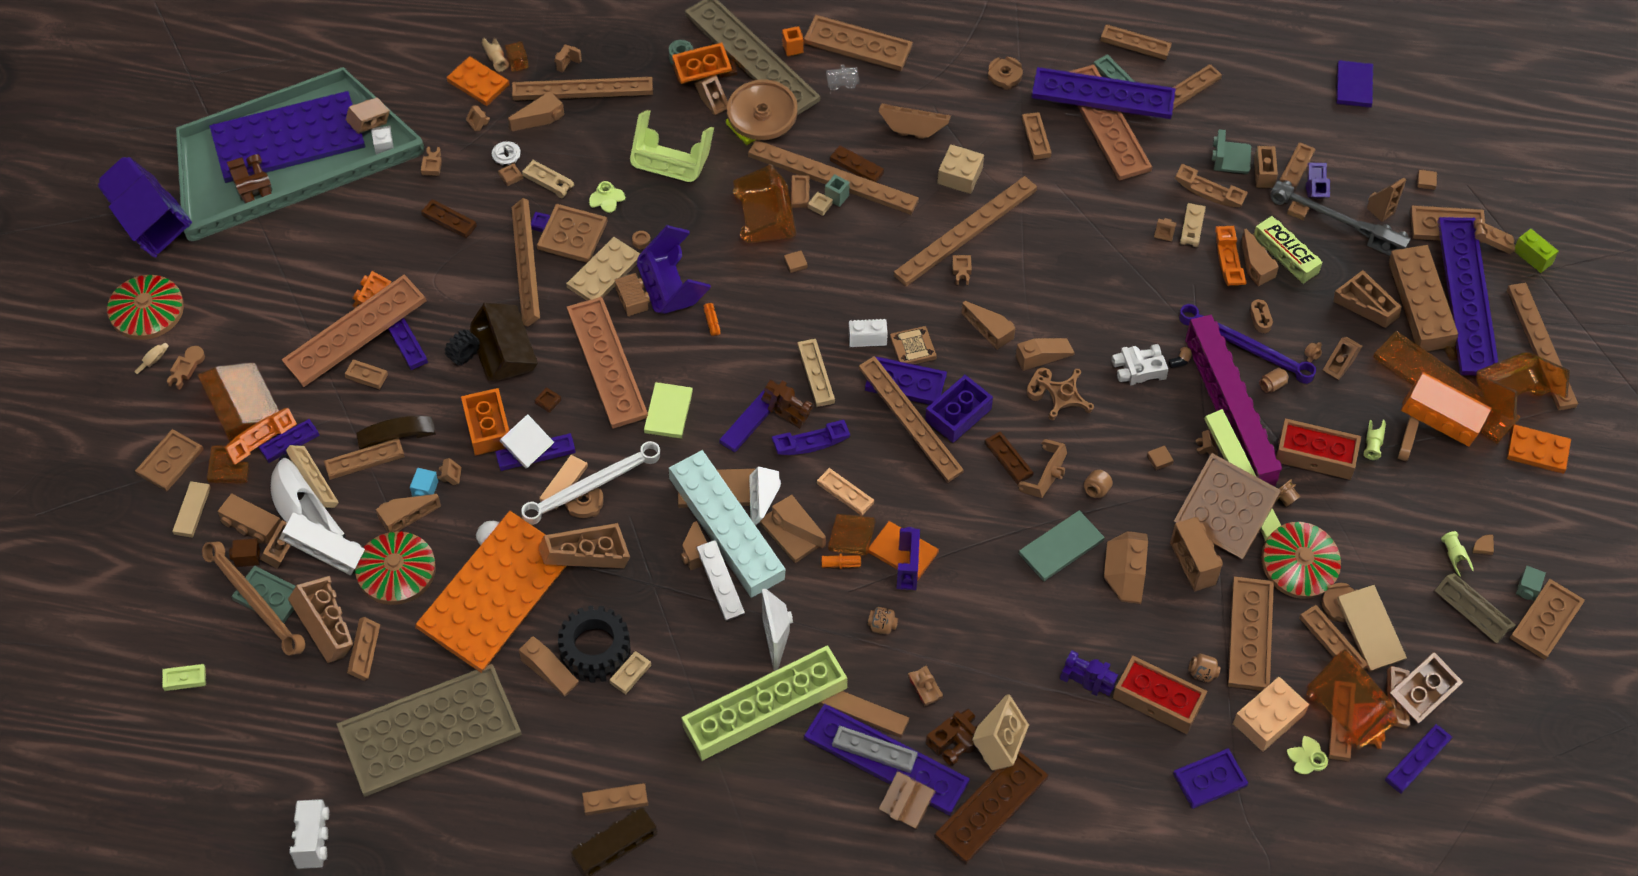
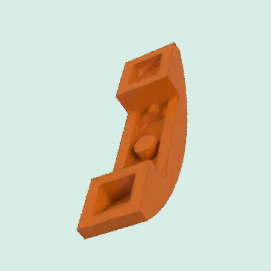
[1216,226,1246,286]
[225,408,297,464]

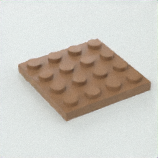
[1174,453,1282,560]

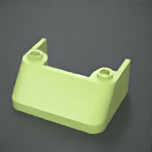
[630,110,714,182]

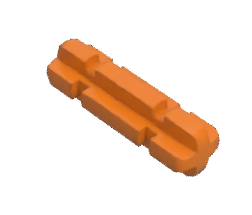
[704,303,720,336]

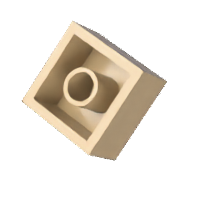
[937,144,984,194]

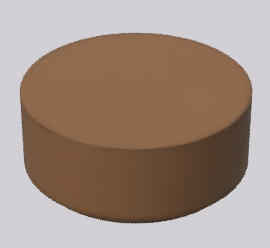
[632,231,651,249]
[185,346,205,365]

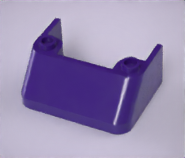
[637,225,711,314]

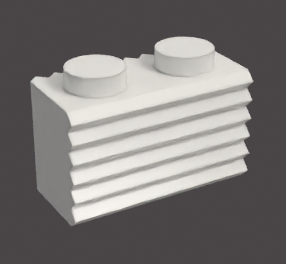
[848,319,887,347]

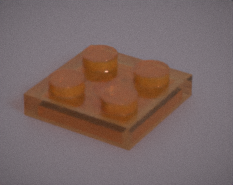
[828,514,876,555]

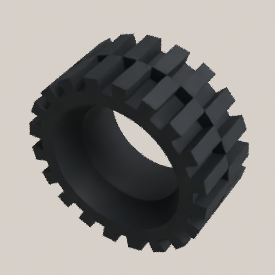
[558,606,631,683]

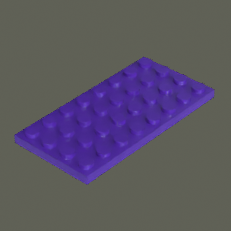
[209,91,365,183]

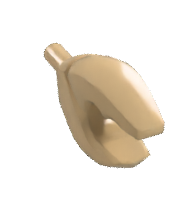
[134,343,169,375]

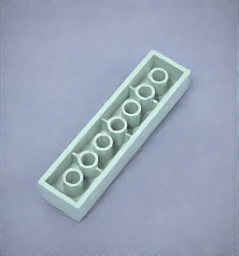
[669,450,785,598]

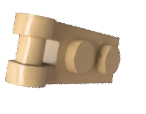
[522,160,574,198]
[1180,203,1206,248]

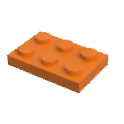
[447,56,510,106]
[1507,424,1571,474]

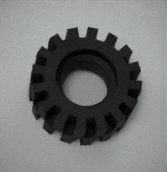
[444,329,480,365]

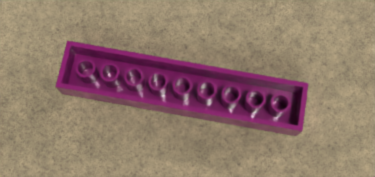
[1185,315,1282,487]

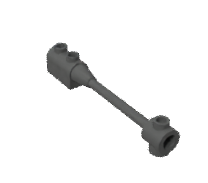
[1271,180,1411,256]

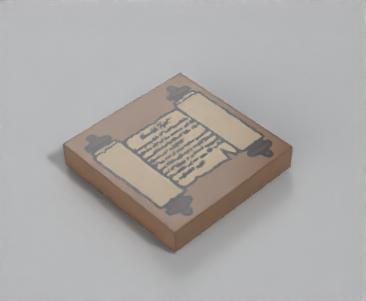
[890,326,937,365]

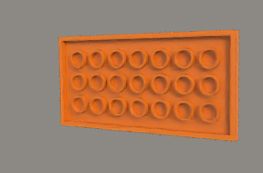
[415,511,567,673]

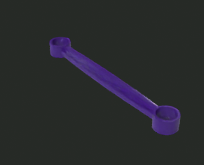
[1179,304,1316,383]

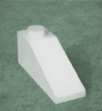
[749,467,781,526]

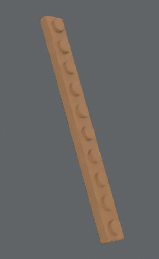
[748,140,919,215]
[894,176,1037,287]

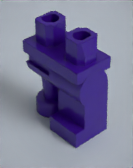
[1060,650,1118,696]

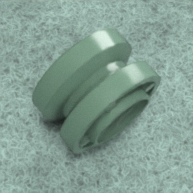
[669,40,693,65]

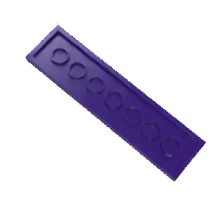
[1032,67,1176,119]
[804,703,970,816]

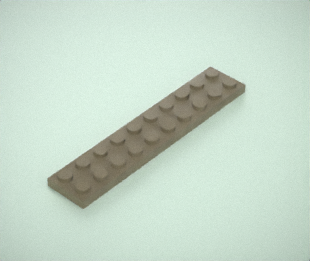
[685,0,820,115]

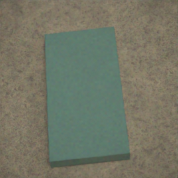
[1019,510,1105,582]

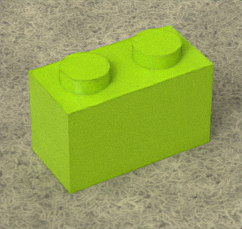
[1514,229,1559,273]

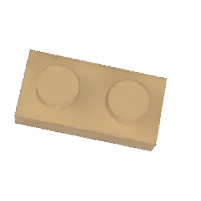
[609,651,651,695]

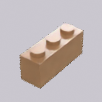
[218,493,281,545]

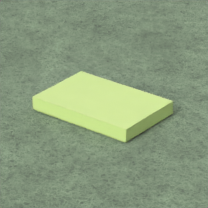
[644,382,693,439]

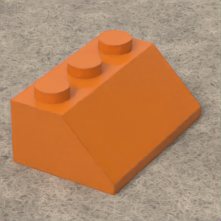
[672,43,732,84]

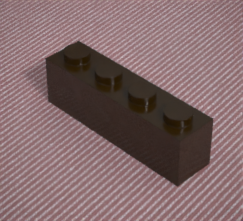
[571,807,657,876]

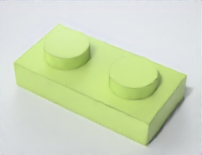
[163,664,206,691]

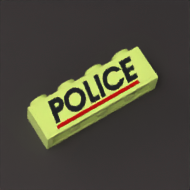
[1254,216,1322,284]

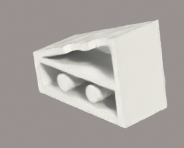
[290,800,329,869]

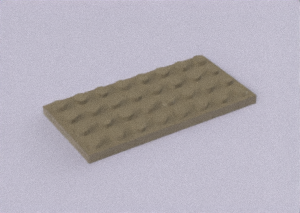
[337,664,522,797]

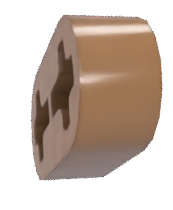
[1250,299,1273,333]
[1027,368,1052,401]

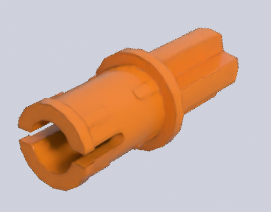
[822,554,861,569]

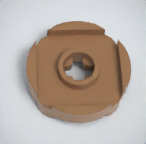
[988,57,1023,90]
[565,481,604,518]
[1322,583,1357,622]

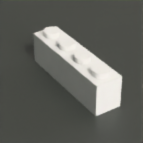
[279,513,365,575]

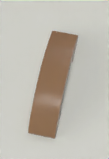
[1175,164,1248,207]

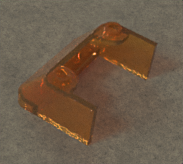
[1476,353,1570,420]

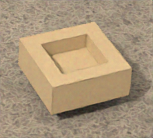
[808,192,833,216]

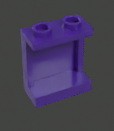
[897,527,920,590]

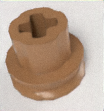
[1278,479,1300,507]

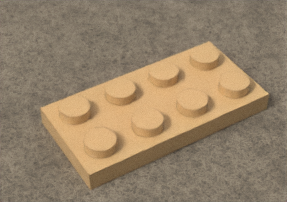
[566,237,640,301]

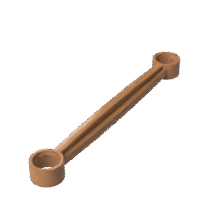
[202,542,305,655]

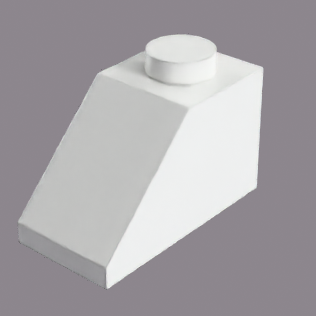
[372,126,394,154]

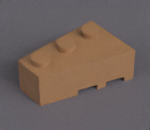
[1333,270,1402,328]

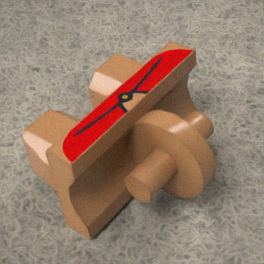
[908,666,943,706]

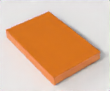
[868,521,939,581]

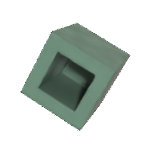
[825,174,850,207]
[1516,566,1546,601]

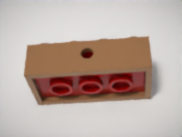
[1276,418,1361,480]
[1113,656,1207,734]

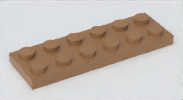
[804,15,913,71]
[1228,577,1274,691]

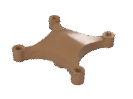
[1036,369,1094,420]

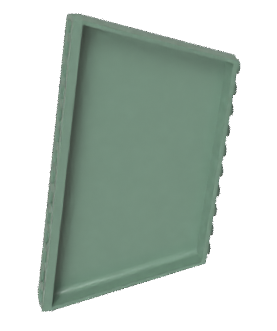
[176,67,424,241]

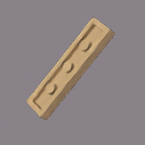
[798,338,835,407]
[286,445,339,508]

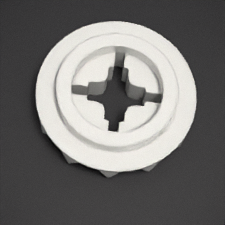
[492,141,520,166]

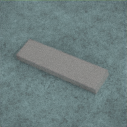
[832,726,918,773]

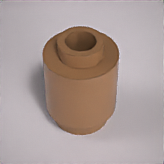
[1259,368,1289,393]

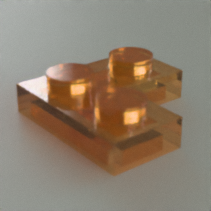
[207,446,250,483]

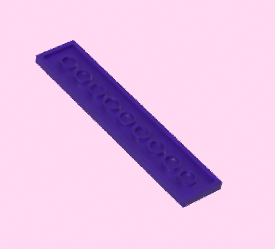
[1438,217,1500,376]

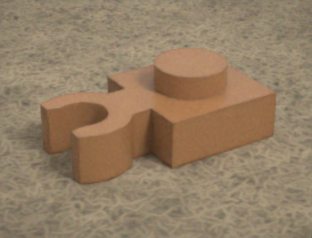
[421,147,442,176]
[952,255,972,285]
[167,356,197,390]

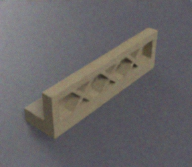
[1435,573,1516,643]

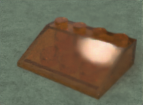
[197,363,279,443]

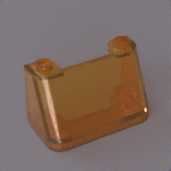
[733,165,796,243]
[1306,649,1398,750]

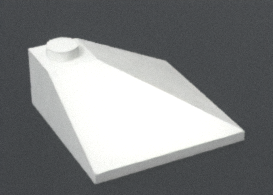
[762,589,793,671]

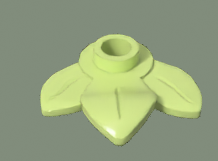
[589,181,625,213]
[1287,736,1328,774]

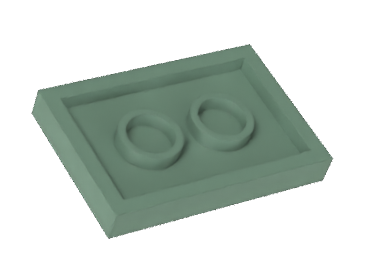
[231,566,296,623]

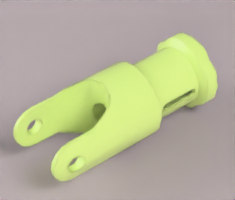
[1364,419,1386,460]
[1441,531,1474,577]

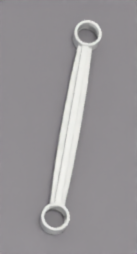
[521,441,660,525]

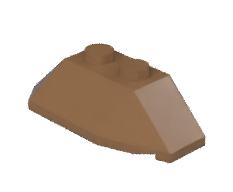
[879,104,951,139]
[1104,531,1148,604]

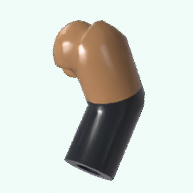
[1168,347,1192,368]

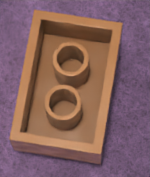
[1170,517,1223,592]

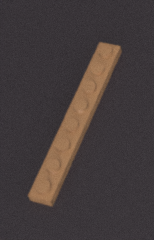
[512,77,653,100]
[512,198,540,327]
[1507,283,1578,410]
[859,356,964,483]

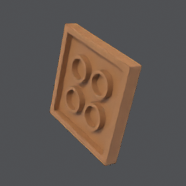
[537,204,608,263]

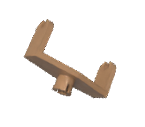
[1018,439,1067,498]

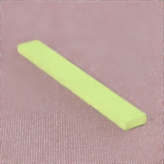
[1204,409,1281,541]

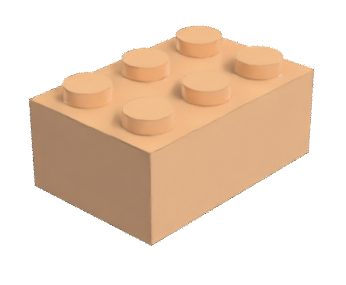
[1233,677,1309,752]

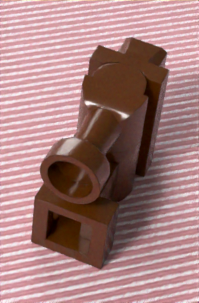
[227,154,272,203]
[761,380,813,429]
[926,709,980,766]

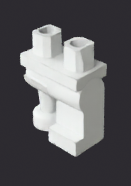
[1112,344,1168,385]

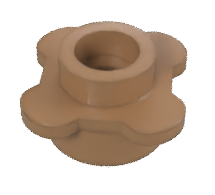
[1304,342,1322,363]

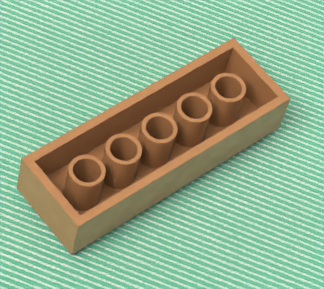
[1389,245,1458,353]

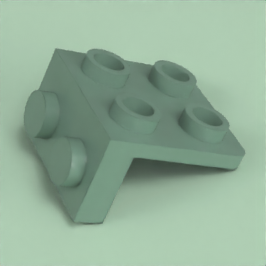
[1212,129,1251,174]

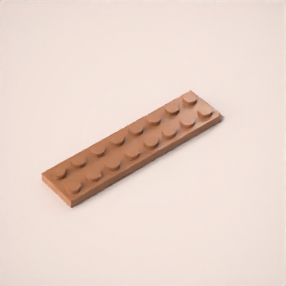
[1069,65,1152,181]
[282,274,427,387]
[567,297,648,429]

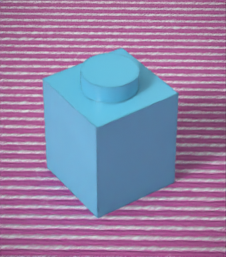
[410,468,438,497]

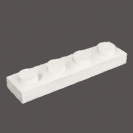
[696,540,745,621]

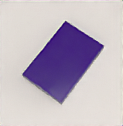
[1336,60,1373,107]
[1173,748,1248,809]

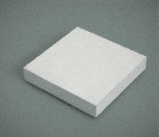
[499,414,554,469]

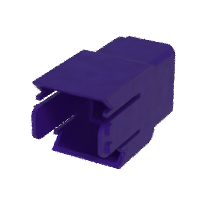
[98,157,192,258]

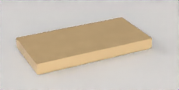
[1336,585,1407,672]

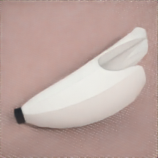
[271,454,346,538]

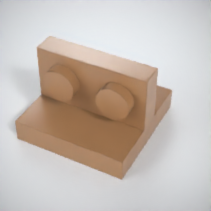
[879,771,936,828]

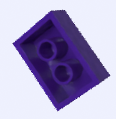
[925,375,993,443]

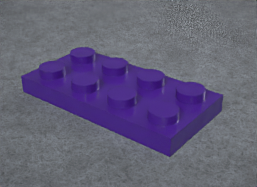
[865,356,947,405]

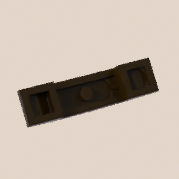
[356,416,436,450]

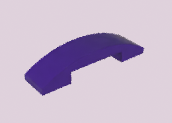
[772,420,850,455]

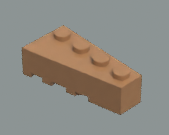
[539,523,630,568]
[288,576,353,663]

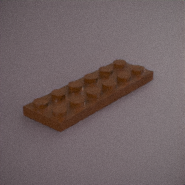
[934,751,1048,864]

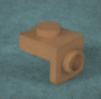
[555,45,581,72]

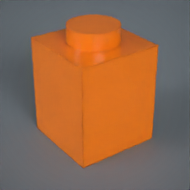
[782,26,803,56]

